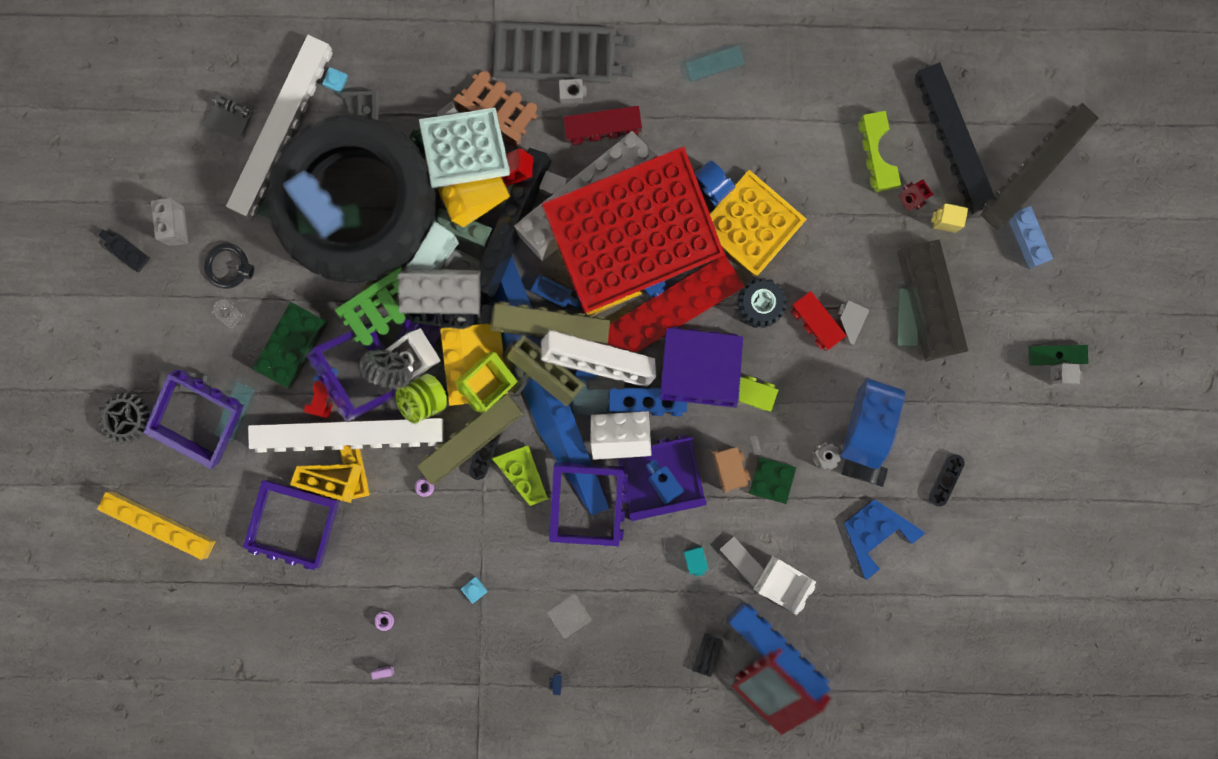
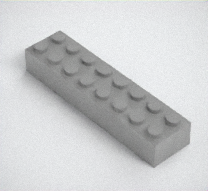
[514,131,657,261]

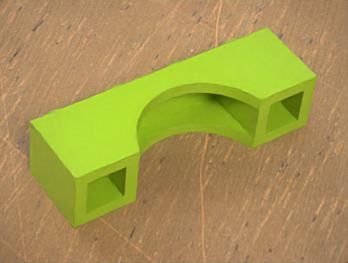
[858,111,901,193]

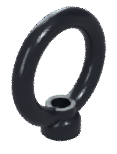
[204,243,255,289]

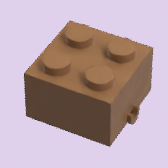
[711,447,750,493]

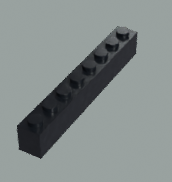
[915,63,998,215]
[477,147,552,299]

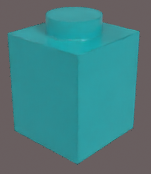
[683,546,709,577]

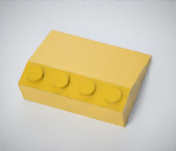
[426,159,510,228]
[440,324,508,406]

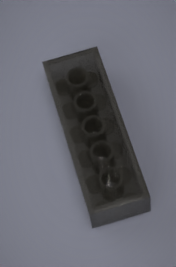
[897,239,968,362]

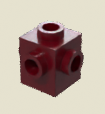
[898,179,934,211]

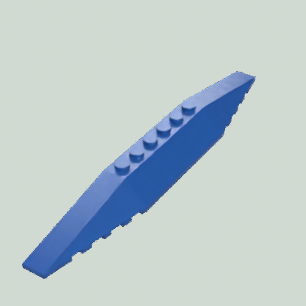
[492,226,609,515]

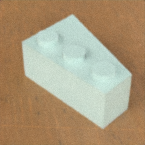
[405,222,459,270]

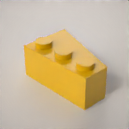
[290,464,363,503]

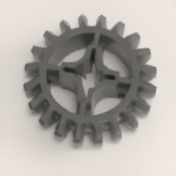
[360,349,413,389]
[97,392,151,444]

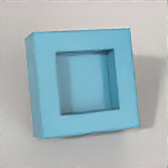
[322,67,348,93]
[461,577,488,604]

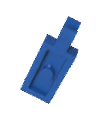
[530,274,582,310]

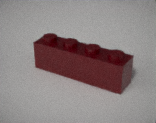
[563,106,642,145]

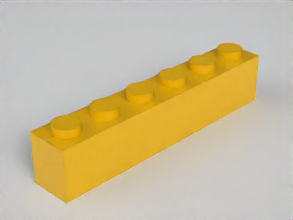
[97,491,216,560]

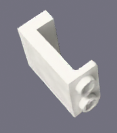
[753,556,816,615]

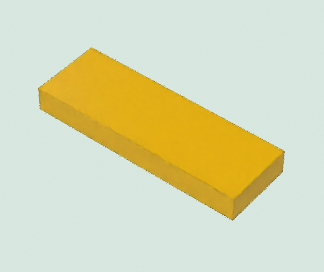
[340,445,370,499]

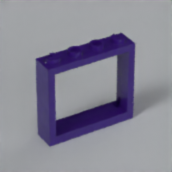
[307,323,397,422]
[143,369,244,469]
[549,462,628,546]
[243,480,340,570]

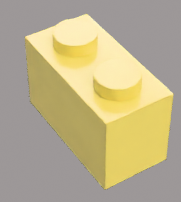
[931,204,968,233]

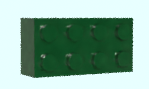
[252,302,328,389]

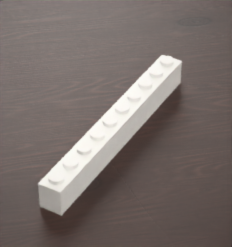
[226,35,332,219]
[248,418,444,453]

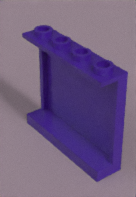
[659,327,743,408]
[618,434,707,521]

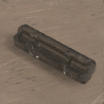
[586,378,624,390]

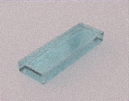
[685,46,745,82]
[214,382,256,442]

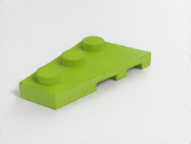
[492,445,548,506]

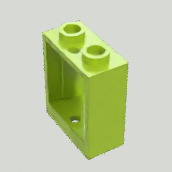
[455,352,518,412]

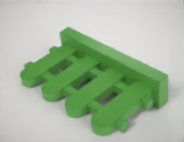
[335,267,416,346]

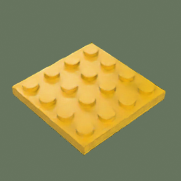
[710,170,807,277]

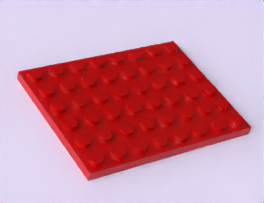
[541,146,725,313]

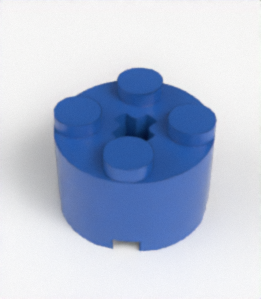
[695,160,735,207]

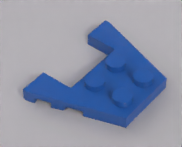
[844,499,925,580]

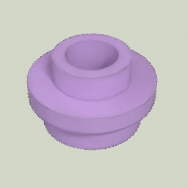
[415,477,434,497]
[374,611,394,631]

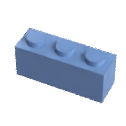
[285,171,343,238]
[1007,206,1053,269]

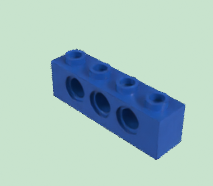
[610,388,687,416]

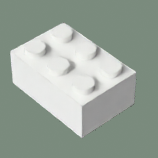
[591,411,651,459]

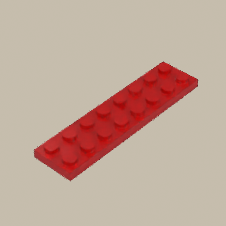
[606,255,744,353]

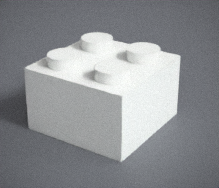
[385,328,441,381]

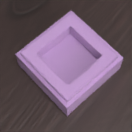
[371,666,394,679]

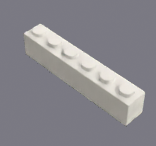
[541,330,656,387]

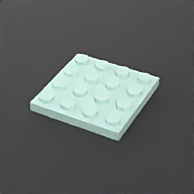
[419,108,510,188]

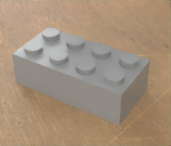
[398,269,481,314]

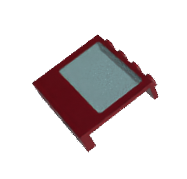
[731,648,832,735]

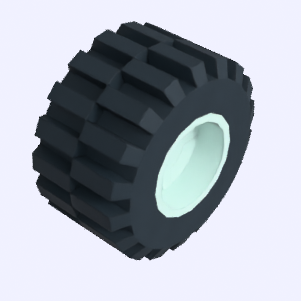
[736,278,787,328]

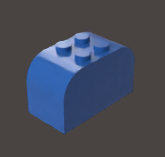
[841,378,905,470]

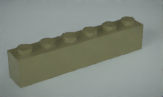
[490,302,610,345]
[417,394,525,485]

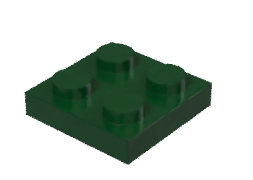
[749,457,797,504]

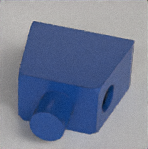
[646,460,684,505]

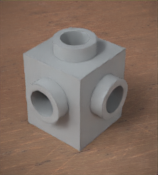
[812,442,841,471]

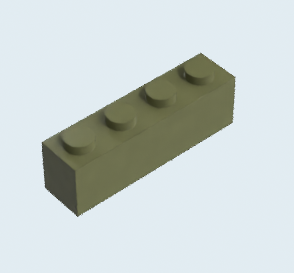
[507,335,584,407]

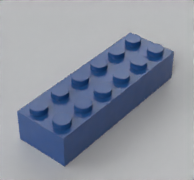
[726,602,831,699]

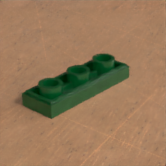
[1028,345,1089,366]

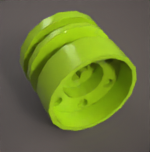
[395,374,447,424]

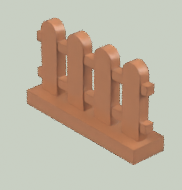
[454,71,538,148]

